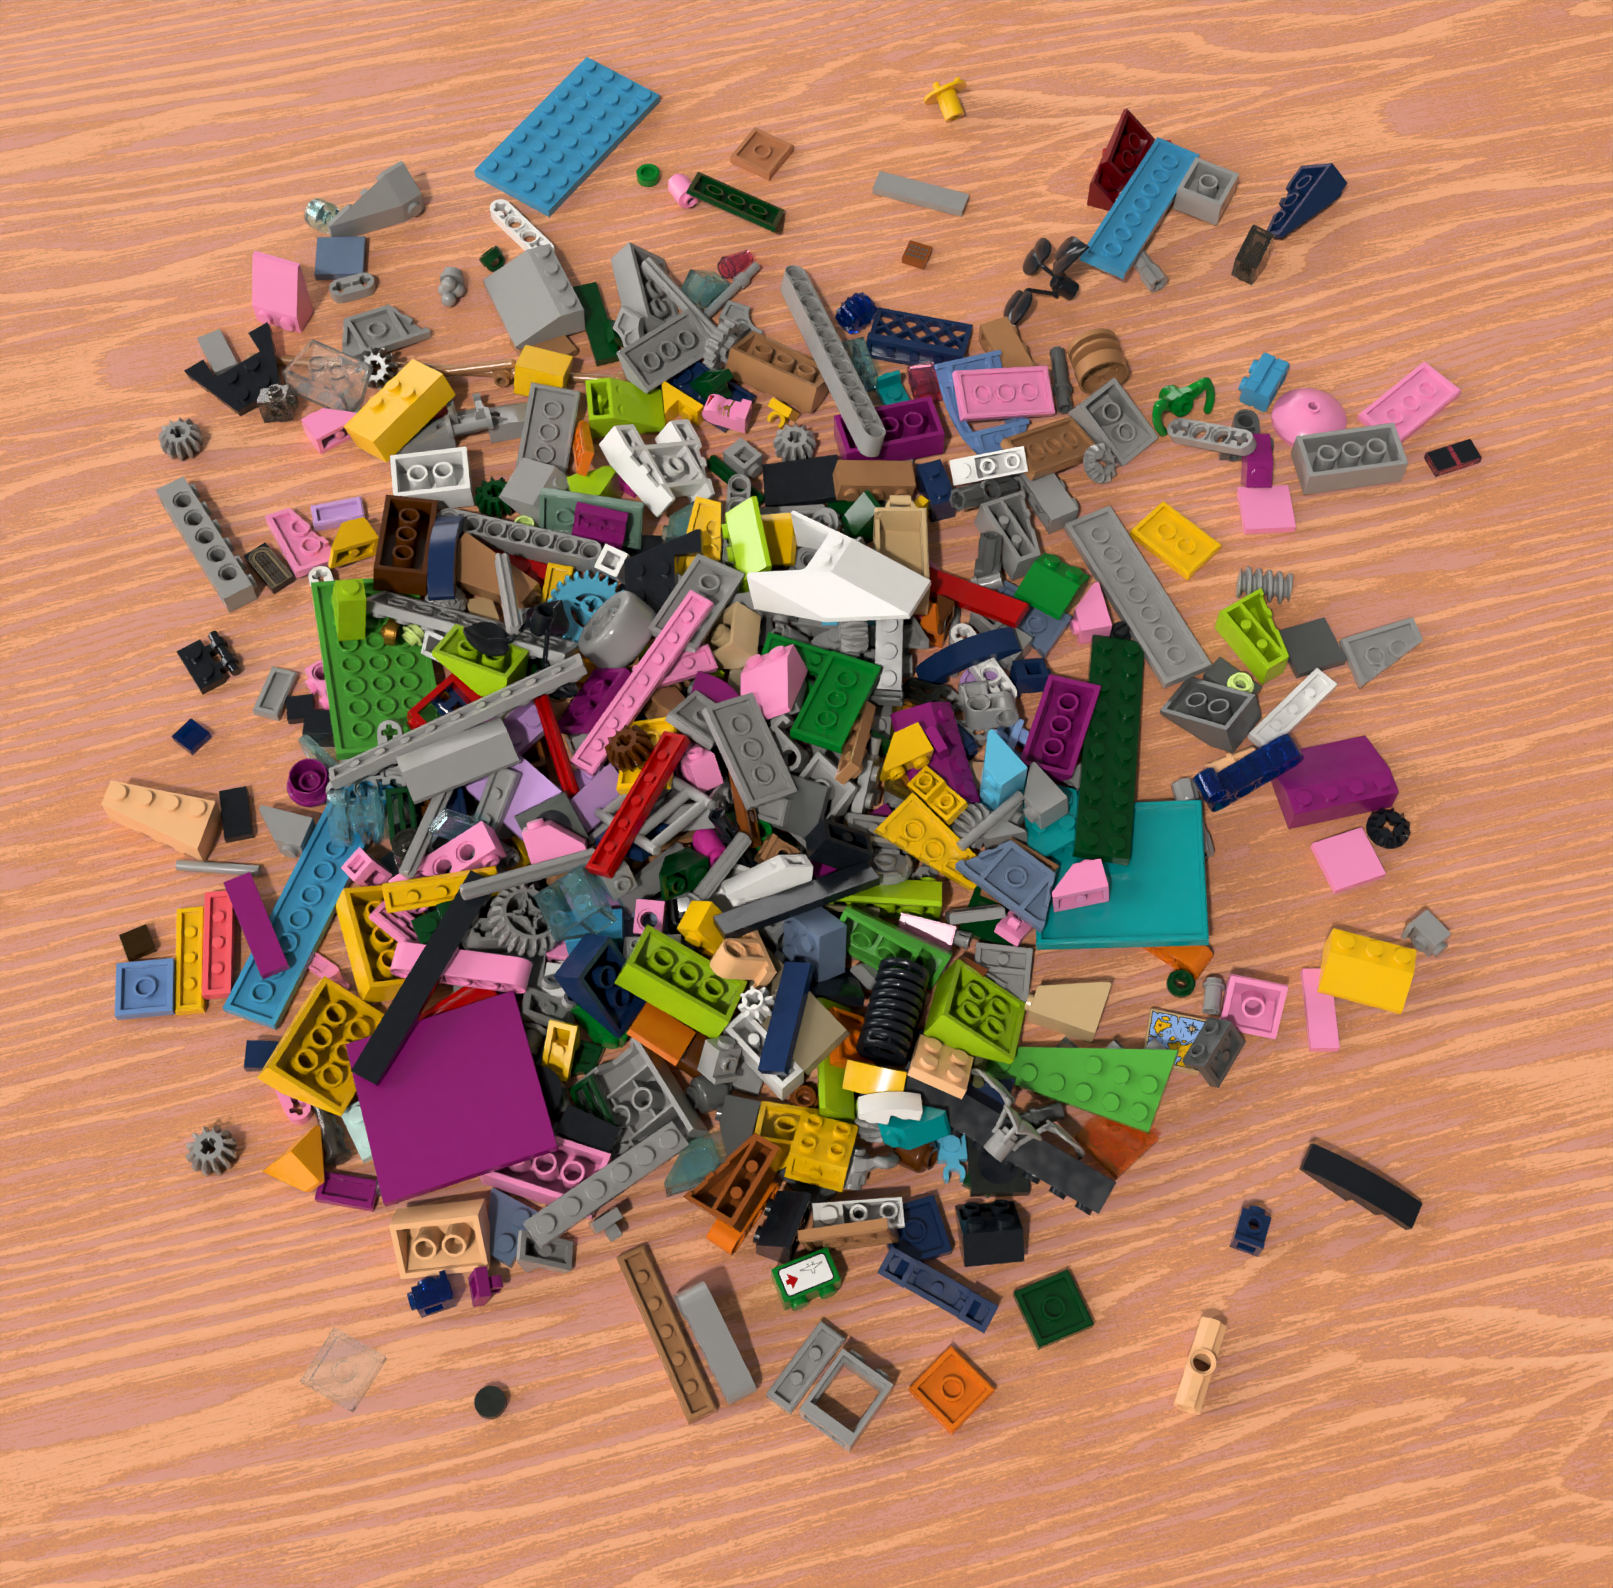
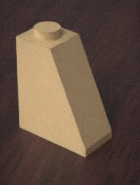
[1024,982,1112,1044]

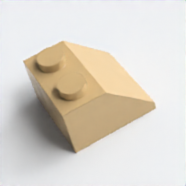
[700,601,761,669]

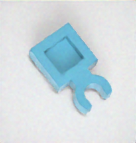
[935,1133,967,1184]

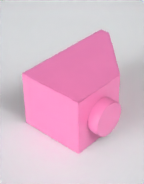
[301,408,357,455]
[1070,582,1112,644]
[522,818,588,865]
[1052,858,1109,912]

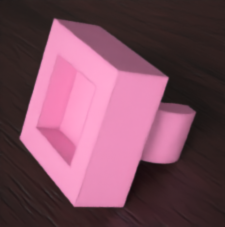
[994,911,1033,947]

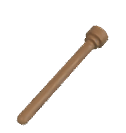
[398,358,516,377]

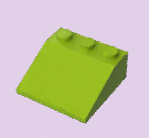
[923,959,1026,1064]

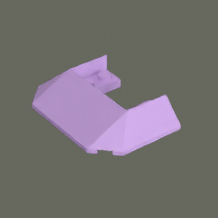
[462,699,619,841]

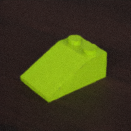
[432,623,530,697]

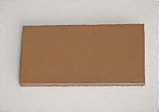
[1000,416,1095,481]

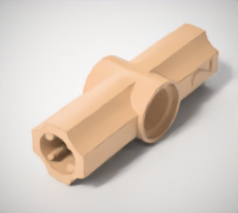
[1173,1317,1227,1415]

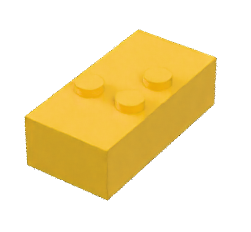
[343,359,456,463]

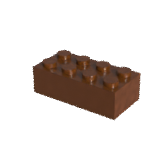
[373,494,438,596]

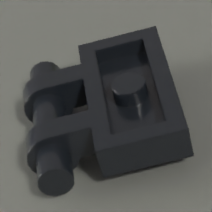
[177,631,241,695]

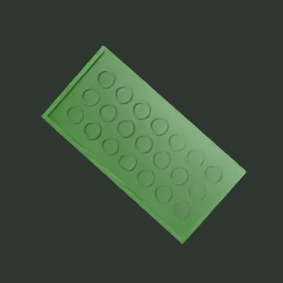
[311,578,441,760]

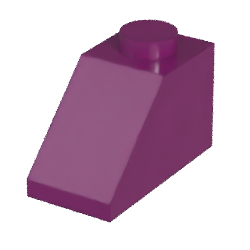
[1241,433,1273,488]

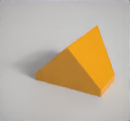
[262,1126,325,1192]

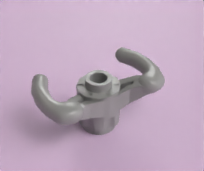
[843,1146,900,1190]

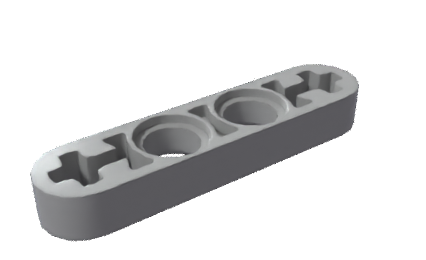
[1167,418,1257,456]

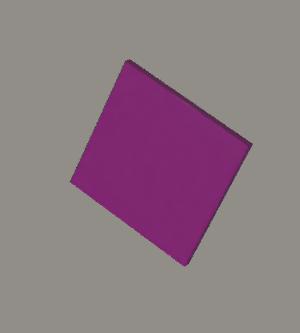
[345,991,559,1207]

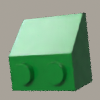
[1014,553,1090,621]

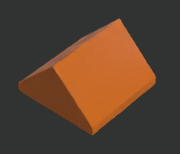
[626,1002,696,1066]

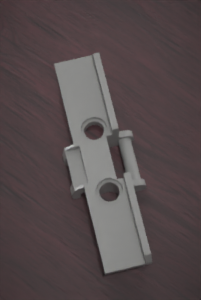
[395,393,528,455]

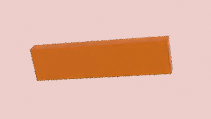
[572,420,594,477]

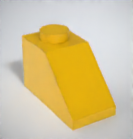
[328,517,379,569]

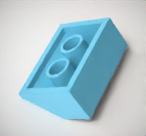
[979,729,1028,811]

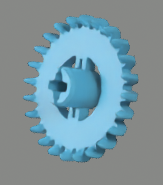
[547,570,625,642]

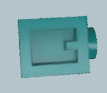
[876,370,910,406]

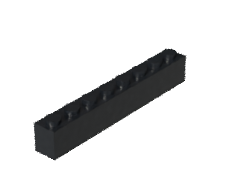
[903,1061,1116,1215]

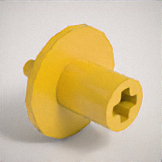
[923,77,967,122]

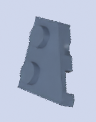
[488,1188,538,1269]

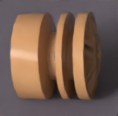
[1067,328,1129,394]

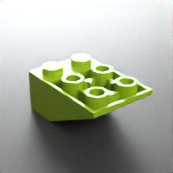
[585,378,665,438]

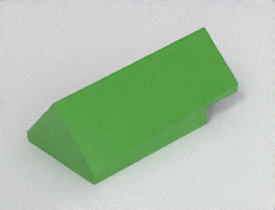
[839,904,953,990]

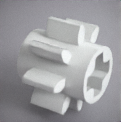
[737,986,775,1023]

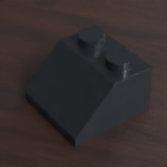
[753,1191,812,1264]

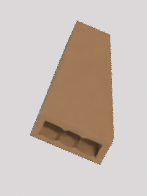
[455,532,542,609]

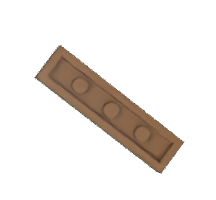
[835,701,876,785]

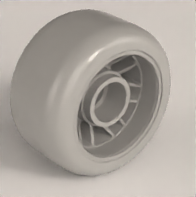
[578,591,656,668]

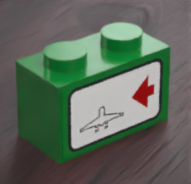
[771,1247,841,1311]

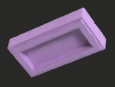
[310,496,366,532]

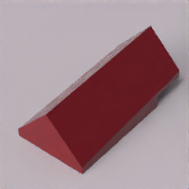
[1087,109,1155,211]

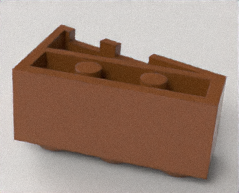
[683,1133,787,1233]

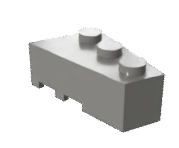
[974,490,1041,581]

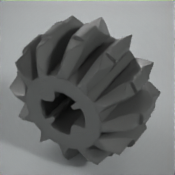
[355,347,398,389]

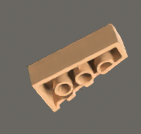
[101,780,222,862]

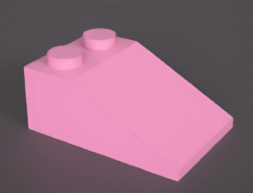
[252,251,314,333]
[741,644,808,720]

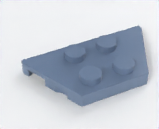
[955,840,1055,933]

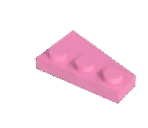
[265,508,331,578]

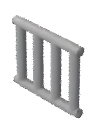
[594,775,715,856]

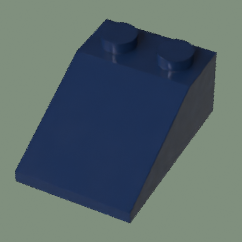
[553,934,647,1038]

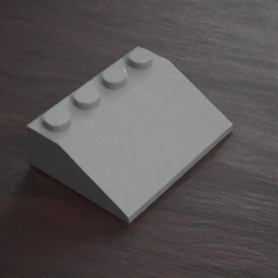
[483,244,585,350]

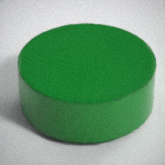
[636,164,660,187]

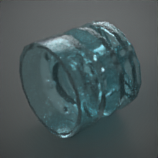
[326,786,386,848]

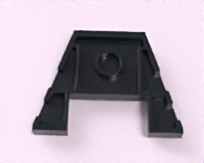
[184,322,283,416]
[624,529,704,615]

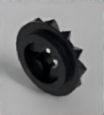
[1366,807,1411,849]

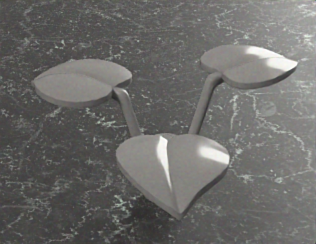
[970,1069,1085,1162]

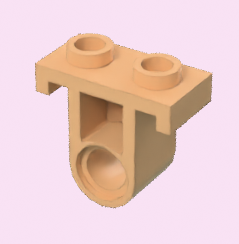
[710,930,777,991]

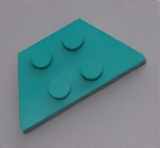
[1023,776,1078,857]

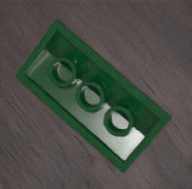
[686,172,785,233]

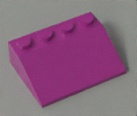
[1263,736,1399,829]

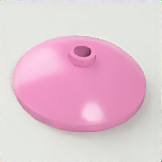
[1271,388,1347,447]

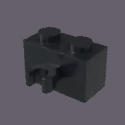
[805,815,873,870]

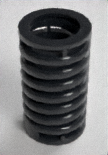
[856,957,930,1066]

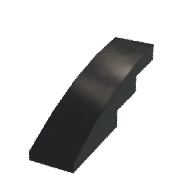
[1299,1143,1423,1230]

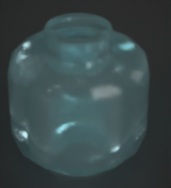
[304,198,339,233]

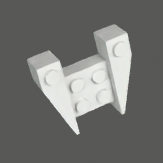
[599,419,715,517]

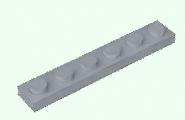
[523,1121,689,1249]

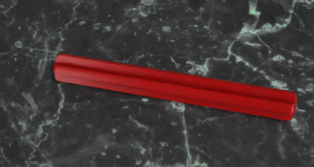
[534,694,580,799]

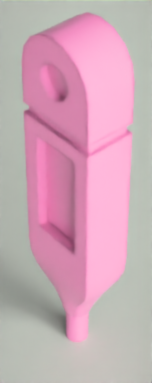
[308,952,352,989]

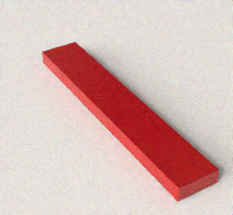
[929,567,1029,628]
[585,731,690,879]

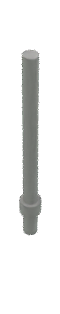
[703,262,760,319]

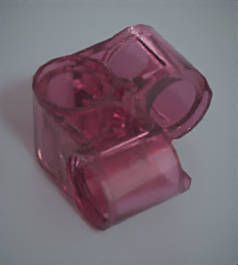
[907,361,955,403]

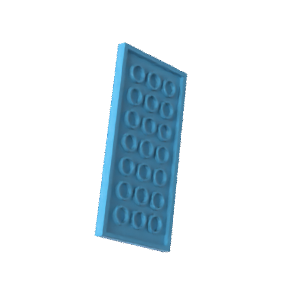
[474,57,660,217]

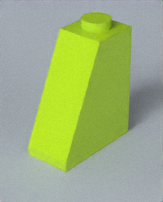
[332,578,366,641]

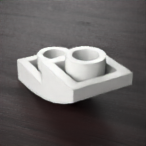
[857,1092,923,1125]

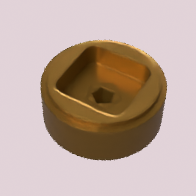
[381,618,400,646]

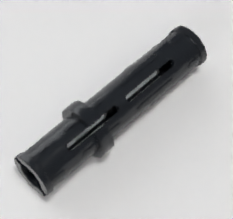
[708,807,759,868]

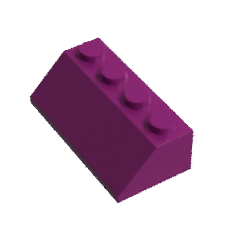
[1020,674,1101,783]
[890,702,980,815]

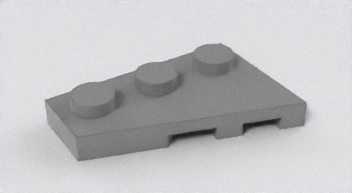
[1339,617,1423,689]

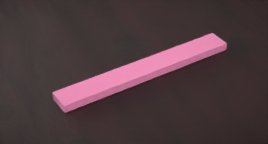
[570,590,714,777]

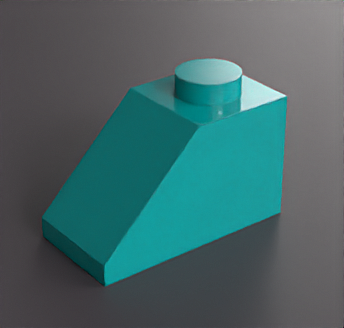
[878,1105,951,1150]

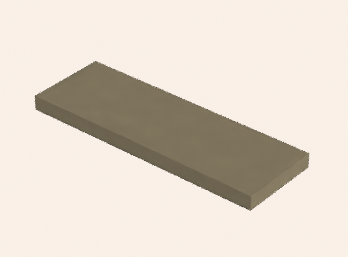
[739,946,850,1075]

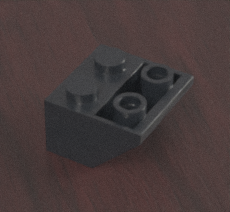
[955,1199,1024,1267]

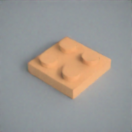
[908,1034,974,1099]

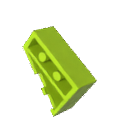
[1215,587,1289,685]

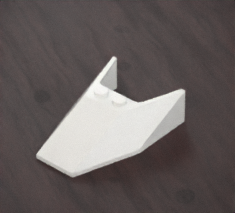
[746,511,931,622]

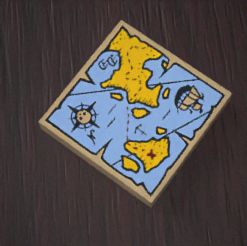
[1143,1008,1206,1076]

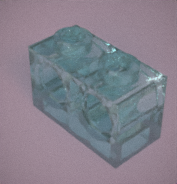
[842,337,878,392]

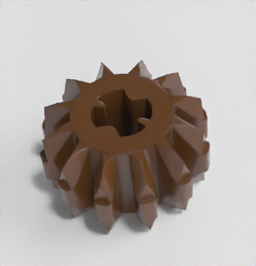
[604,725,654,773]

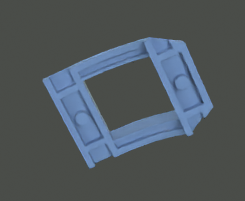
[934,350,1030,455]

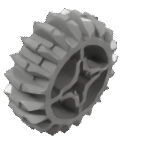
[487,884,565,958]

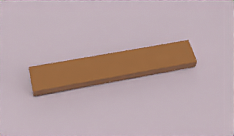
[616,1245,717,1425]

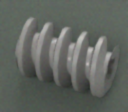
[1236,566,1293,605]

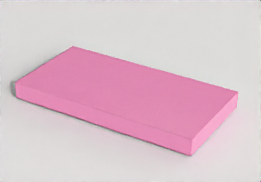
[1357,362,1462,444]
[952,366,1055,422]

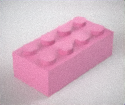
[479,1136,613,1220]

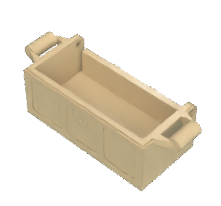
[873,495,930,615]

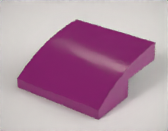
[571,502,628,551]

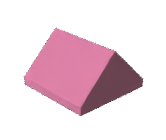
[1220,974,1288,1039]

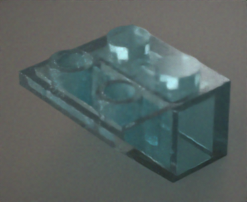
[534,864,617,941]

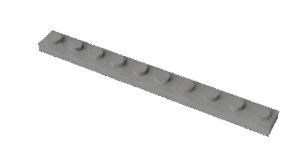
[329,653,588,790]

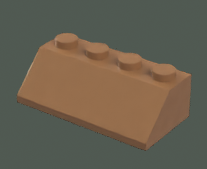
[726,331,829,413]

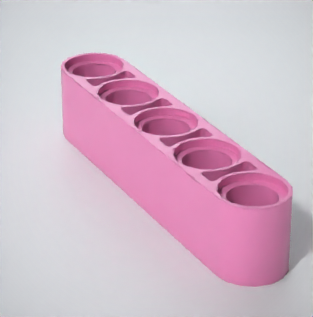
[390,942,532,994]

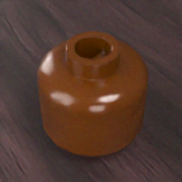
[893,1141,939,1173]

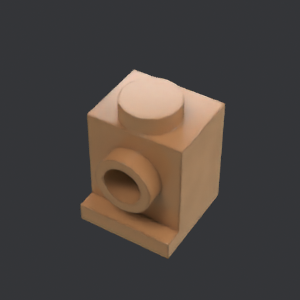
[754,833,800,864]

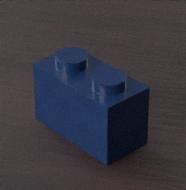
[915,459,956,523]

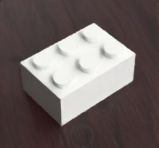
[390,447,474,510]

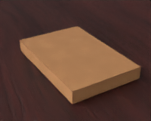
[797,1218,899,1253]

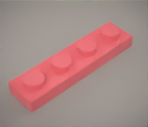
[202,891,235,1000]

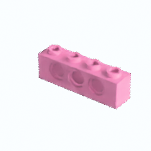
[388,821,507,915]

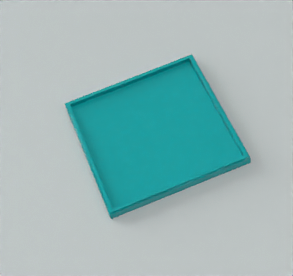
[1036,800,1209,950]

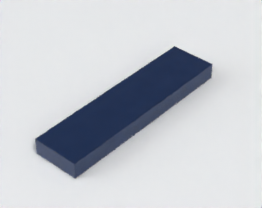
[758,962,815,1076]

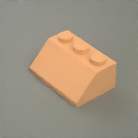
[389,1199,490,1279]

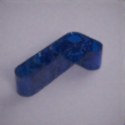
[1193,734,1304,812]

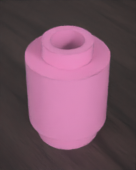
[668,173,698,208]

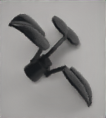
[1003,236,1090,326]
[463,600,577,698]

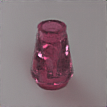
[717,250,753,279]

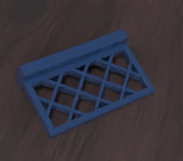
[865,307,973,370]

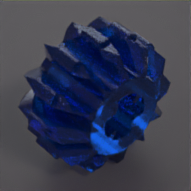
[835,292,878,334]

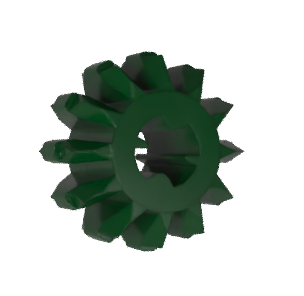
[474,476,512,519]

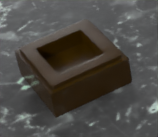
[119,924,157,962]

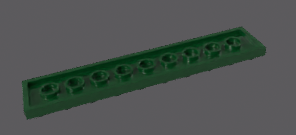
[1072,635,1144,866]

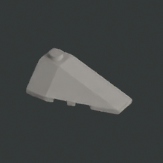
[327,161,425,237]

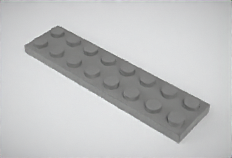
[1064,506,1212,689]
[366,590,580,665]

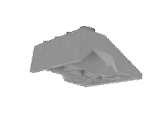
[573,1037,709,1160]

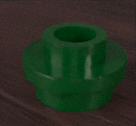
[1166,970,1195,998]

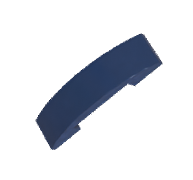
[427,515,464,601]
[915,627,1021,692]
[877,1246,999,1333]

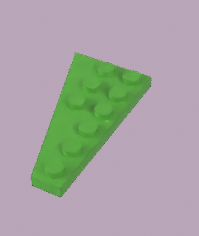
[985,1047,1179,1134]

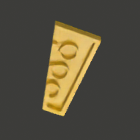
[677,496,722,576]
[873,792,977,892]

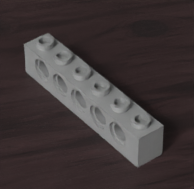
[156,476,257,613]

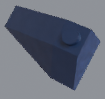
[1265,163,1347,238]

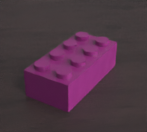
[834,396,945,461]

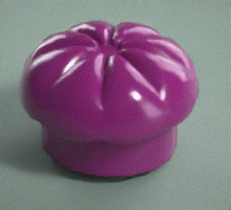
[287,758,335,808]

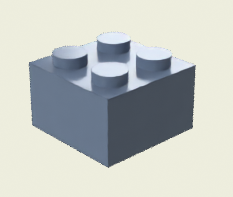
[783,907,847,982]

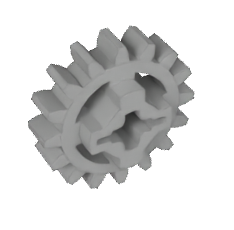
[703,318,743,370]

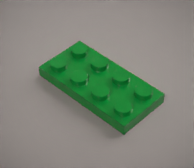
[790,651,881,754]

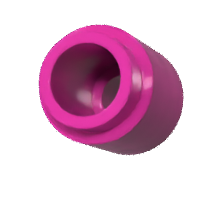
[692,828,727,868]

